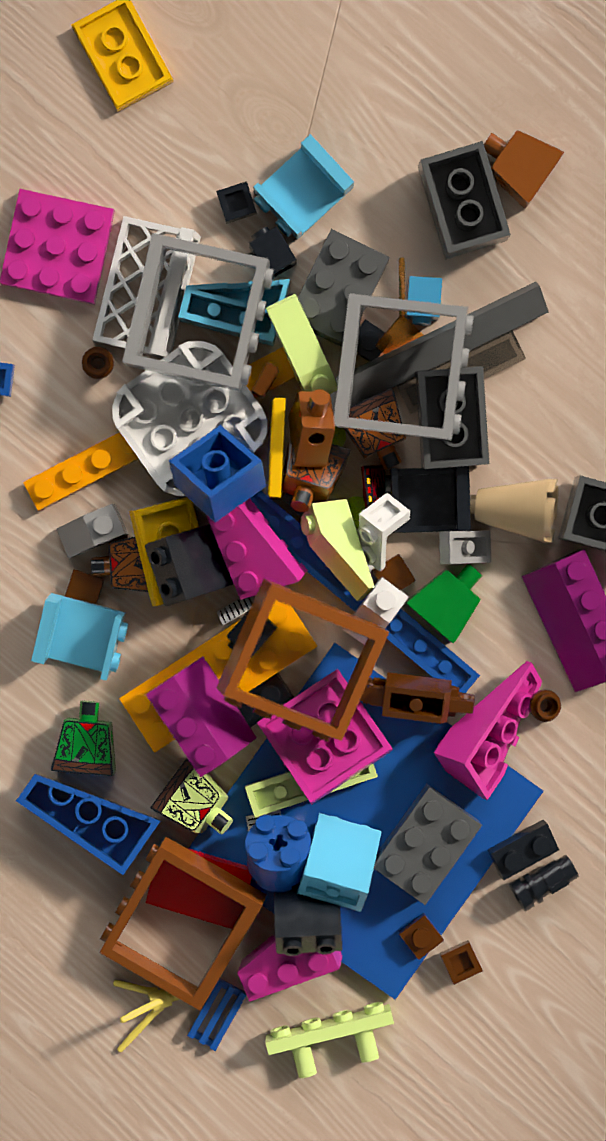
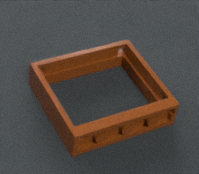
[216,578,389,742]
[99,837,267,1011]

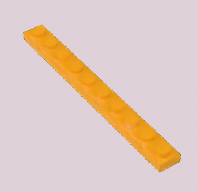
[23,347,296,511]

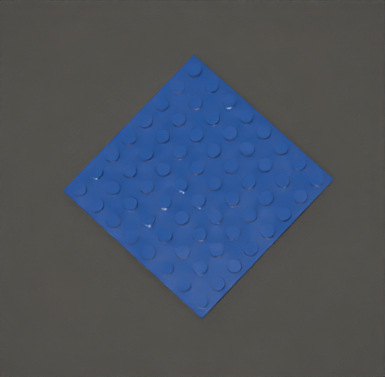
[189,642,544,1000]

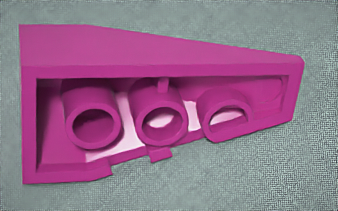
[434,661,542,800]

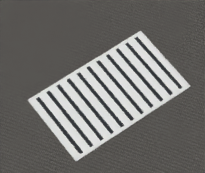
[217,595,256,625]

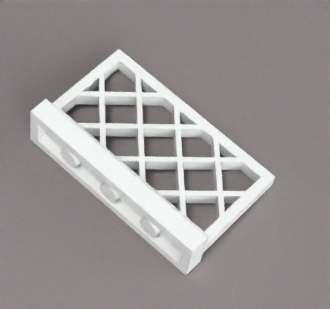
[93,216,201,359]

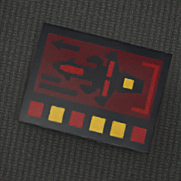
[361,465,386,509]

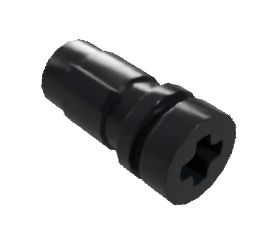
[509,855,579,912]

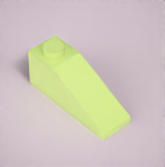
[266,294,338,394]
[301,499,374,601]

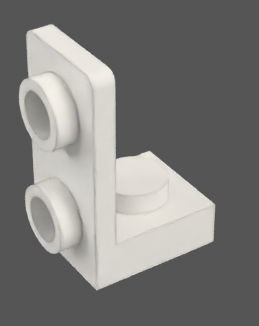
[359,493,410,571]

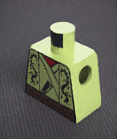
[150,758,233,834]

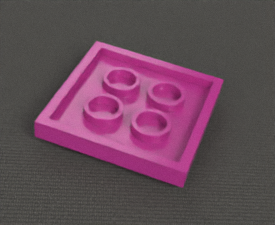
[0,189,115,305]
[257,669,393,805]

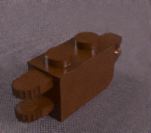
[360,672,475,724]

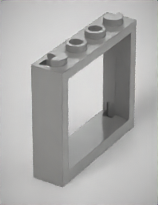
[122,233,274,392]
[334,293,473,441]

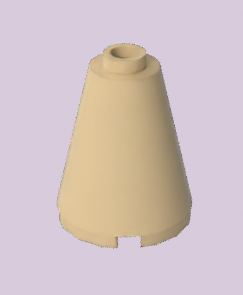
[470,479,559,544]

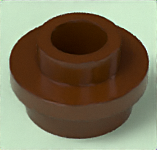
[82,347,114,379]
[529,690,561,722]

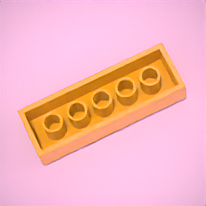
[119,600,318,753]

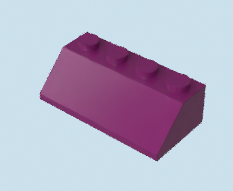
[521,549,606,692]

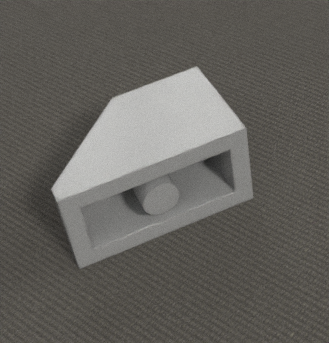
[57,503,128,558]

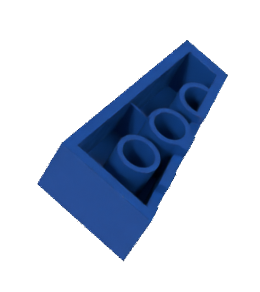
[16,774,160,875]

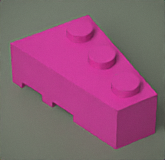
[206,498,308,600]
[237,935,342,1002]

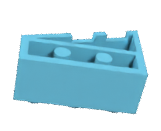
[178,279,290,346]

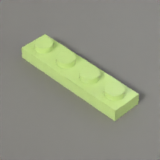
[245,764,378,818]

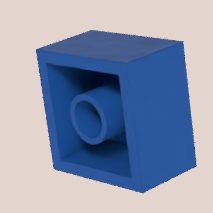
[169,425,266,523]

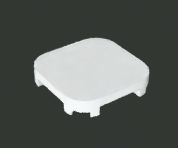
[112,341,267,496]

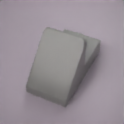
[439,531,491,564]

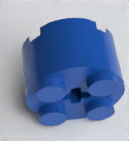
[245,815,311,892]

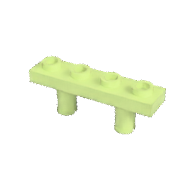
[265,1002,394,1078]

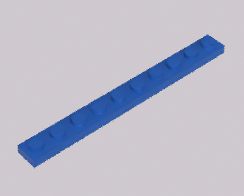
[250,490,480,693]

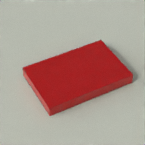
[145,841,252,929]

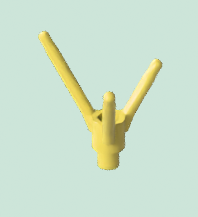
[113,980,180,1053]

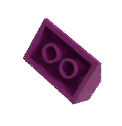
[146,656,257,778]

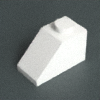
[343,577,409,645]

